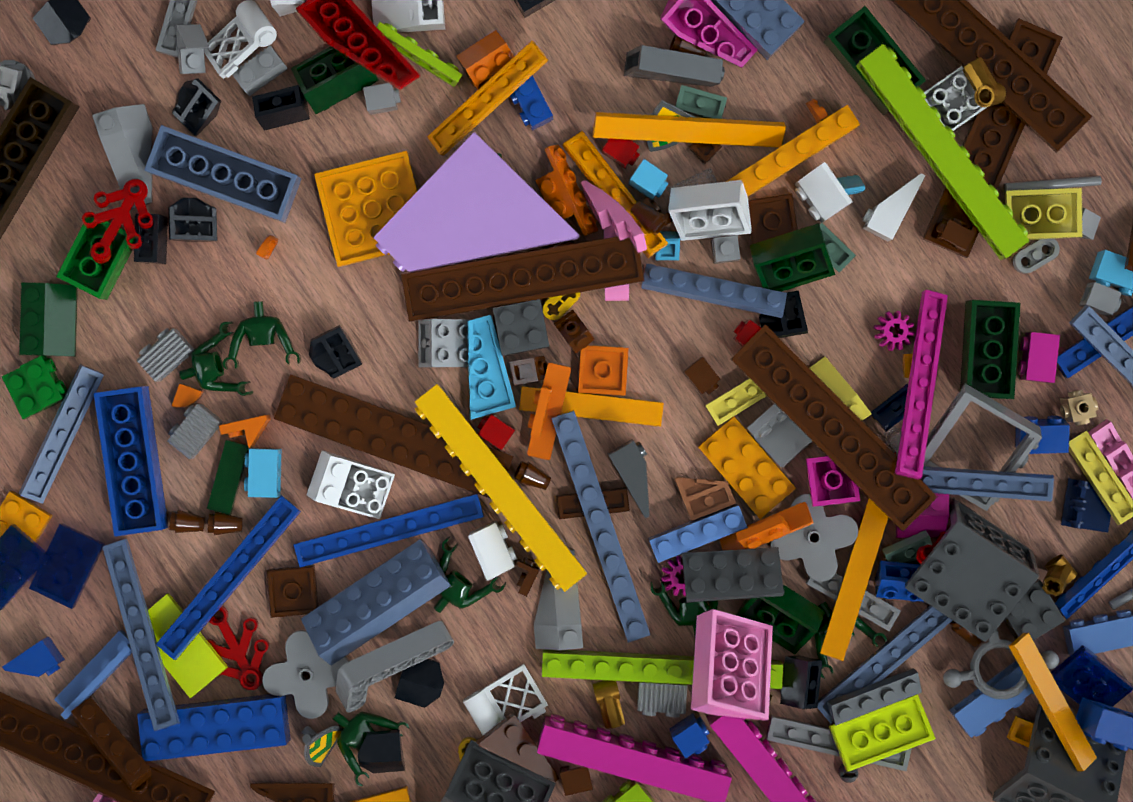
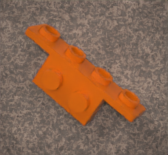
[535,144,598,236]
[527,362,571,460]
[719,502,813,551]

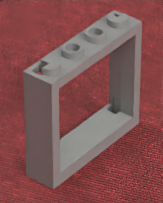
[924,384,1042,511]

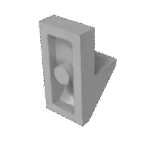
[176,24,209,74]

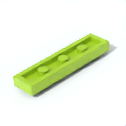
[377,22,463,87]

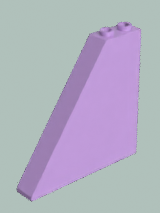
[373,132,580,272]

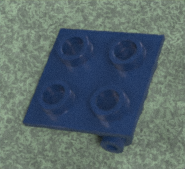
[1061,478,1111,533]

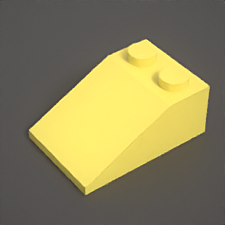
[1005,188,1082,240]
[809,356,872,421]

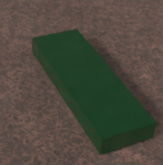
[207,440,250,515]

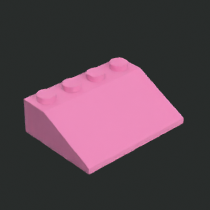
[691,609,773,720]

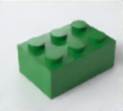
[56,217,135,300]

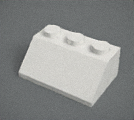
[668,180,751,241]

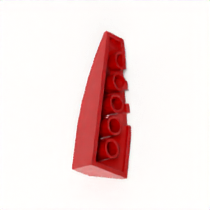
[296,0,420,90]

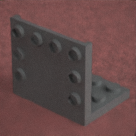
[905,498,1040,642]
[992,704,1126,802]
[440,740,556,802]

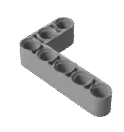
[335,621,454,712]

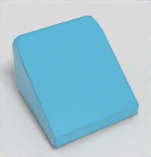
[837,175,865,195]
[655,231,680,260]

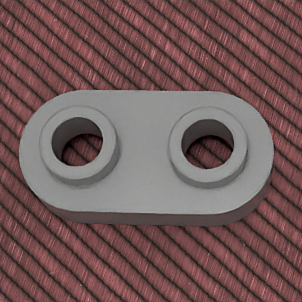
[1013,239,1060,274]

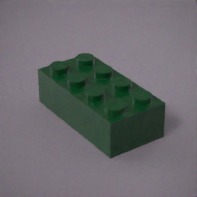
[824,6,926,116]
[960,300,1021,399]

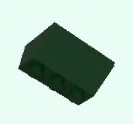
[291,46,379,115]
[750,223,835,292]
[19,282,78,357]
[736,585,826,654]

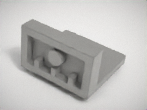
[418,319,469,367]
[747,404,812,468]

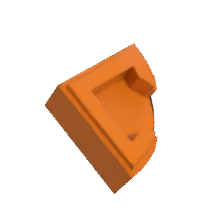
[806,99,828,123]
[256,235,279,260]
[172,384,204,407]

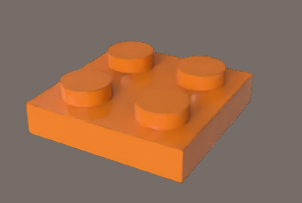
[578,345,629,396]

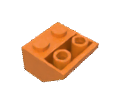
[456,30,514,90]

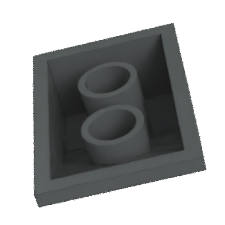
[608,439,650,519]

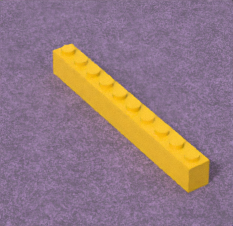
[415,384,587,592]

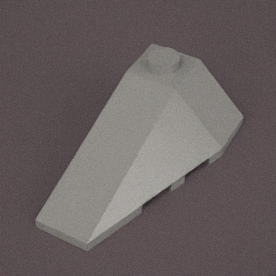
[92,104,153,209]
[534,549,583,650]

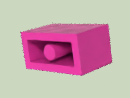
[1017,332,1060,383]

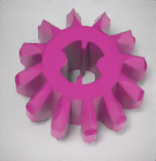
[873,311,915,351]
[661,555,686,596]

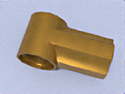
[963,58,1006,107]
[1042,554,1078,596]
[593,680,625,729]

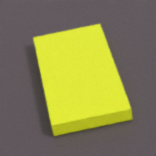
[148,594,228,698]
[829,694,936,772]

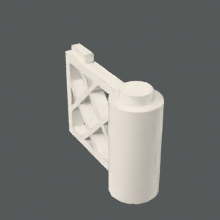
[204,0,277,79]
[463,664,548,735]

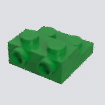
[2,356,67,420]

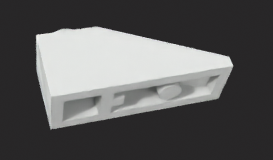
[863,173,926,241]

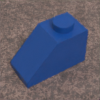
[3,637,65,677]

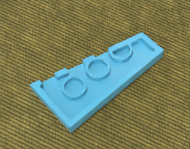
[467,315,516,420]

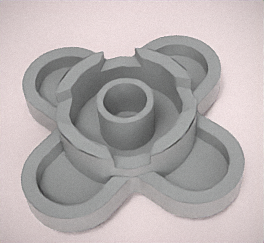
[770,494,858,581]
[263,630,349,719]

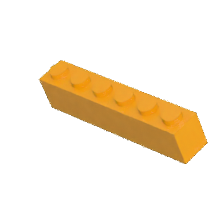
[726,104,860,197]

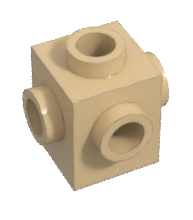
[1060,390,1098,426]

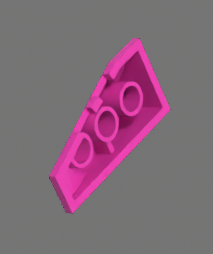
[660,0,757,68]

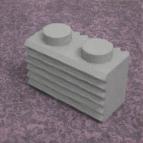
[232,46,288,96]
[137,328,194,382]
[167,404,223,459]
[637,682,687,718]

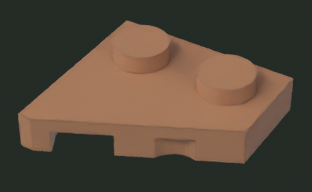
[674,477,736,521]

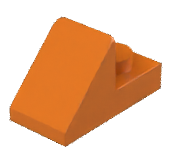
[219,415,271,448]

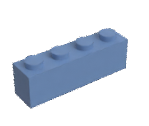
[648,504,748,563]
[1063,609,1133,658]
[949,661,1035,738]

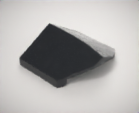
[33,0,91,46]
[172,79,221,136]
[168,198,217,242]
[759,290,808,338]
[309,325,363,379]
[394,659,444,708]
[358,729,405,774]

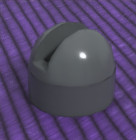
[838,764,858,783]

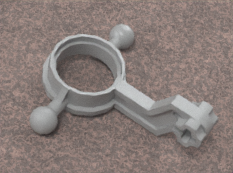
[943,629,1059,699]

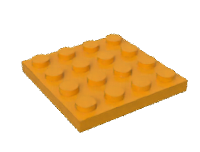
[314,151,417,267]

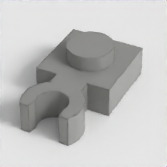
[0,64,22,110]

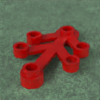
[82,179,153,264]
[207,606,270,690]

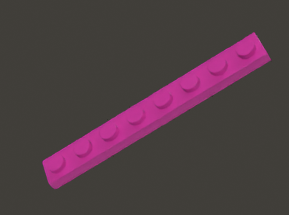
[895,289,948,479]

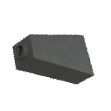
[624,45,725,87]

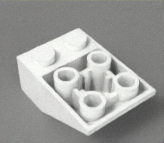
[371,0,445,33]
[924,66,987,131]
[307,450,395,519]

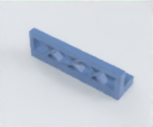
[54,630,132,720]

